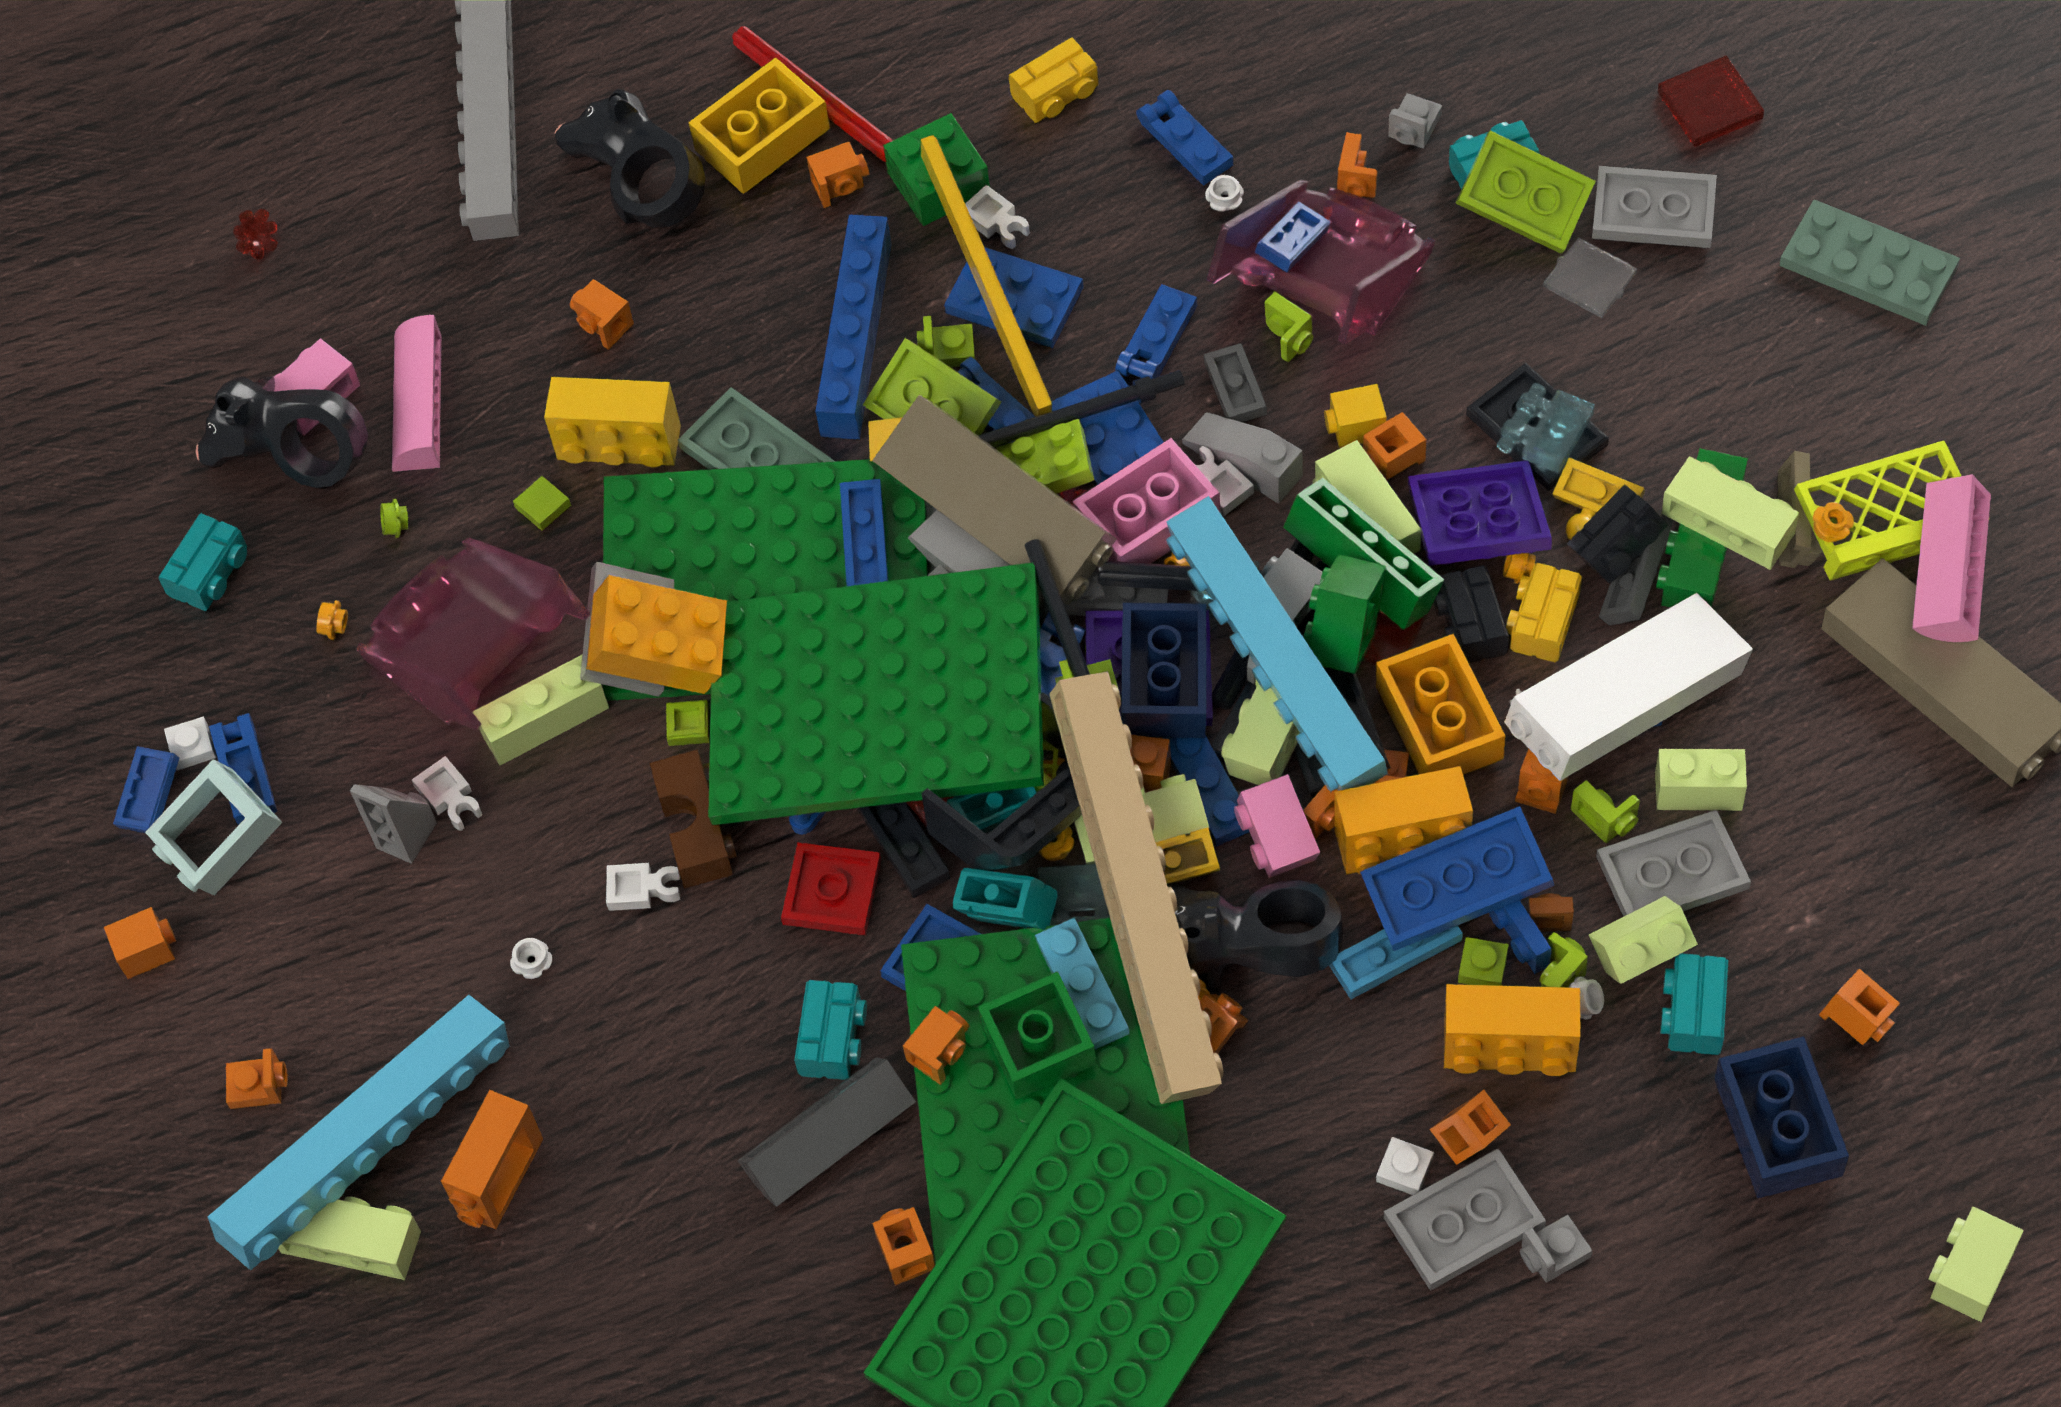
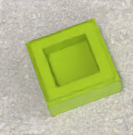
[513,476,571,531]
[666,700,710,746]

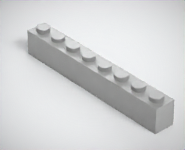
[455,0,519,241]

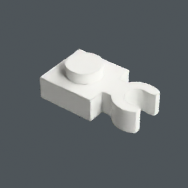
[965,185,1030,249]
[1196,446,1254,516]
[412,756,482,831]
[606,863,680,911]

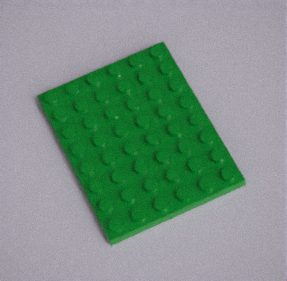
[603,459,928,701]
[708,563,1044,825]
[901,918,1190,1265]
[864,1078,1287,1407]

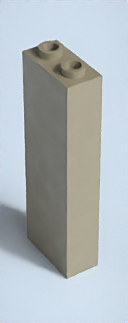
[872,394,1117,605]
[1821,558,2061,787]

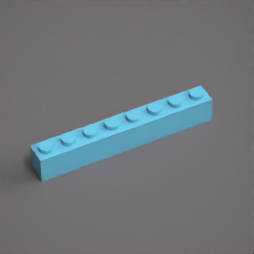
[1166,496,1388,792]
[208,995,510,1270]

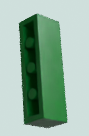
[1656,448,1748,608]
[1283,478,1444,630]

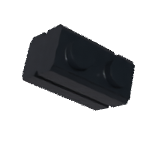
[1567,484,1668,584]
[1434,565,1509,663]

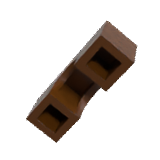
[649,749,737,889]

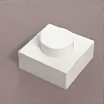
[164,716,216,770]
[1376,1137,1434,1195]

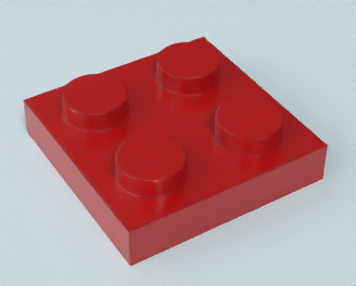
[781,842,882,936]

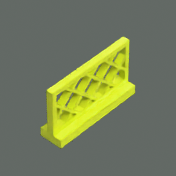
[1794,441,1990,581]

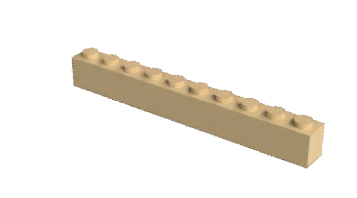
[1049,671,1223,1104]

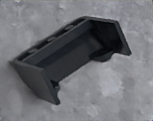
[921,692,1082,872]

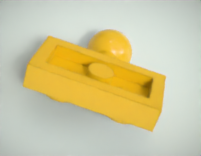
[1552,458,1645,540]

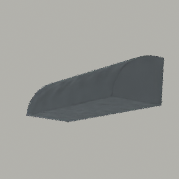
[737,1057,916,1207]

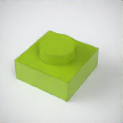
[1458,937,1509,986]

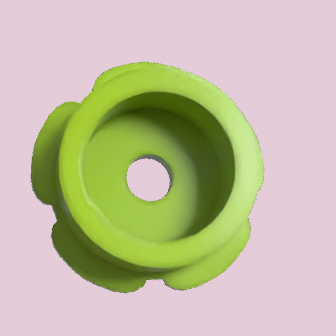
[380,499,408,538]

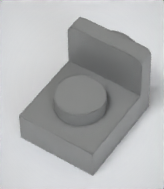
[1388,93,1442,149]
[1520,1215,1592,1283]

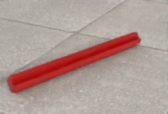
[732,26,893,162]

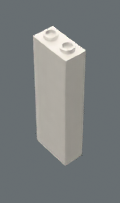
[1504,593,1753,781]

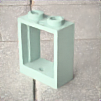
[145,759,282,896]

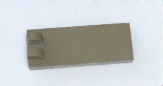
[1778,451,1823,568]

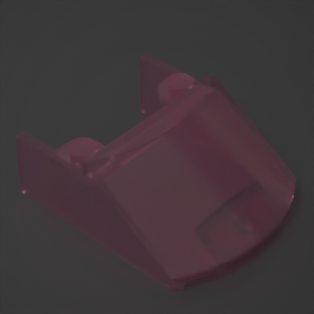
[1207,180,1435,345]
[356,537,590,730]

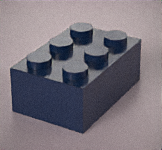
[1121,603,1206,738]
[1714,1036,1849,1198]

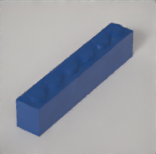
[816,215,892,440]

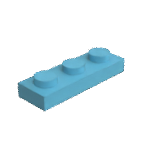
[1035,918,1129,1049]

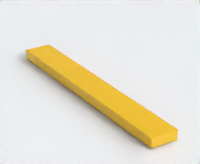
[921,135,1052,417]

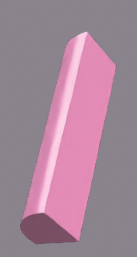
[392,315,441,472]
[1913,474,1991,642]

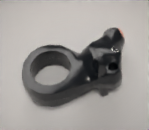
[555,89,706,228]
[196,376,368,489]
[1167,880,1343,992]

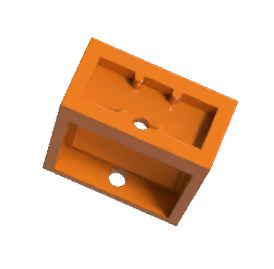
[441,1090,543,1229]

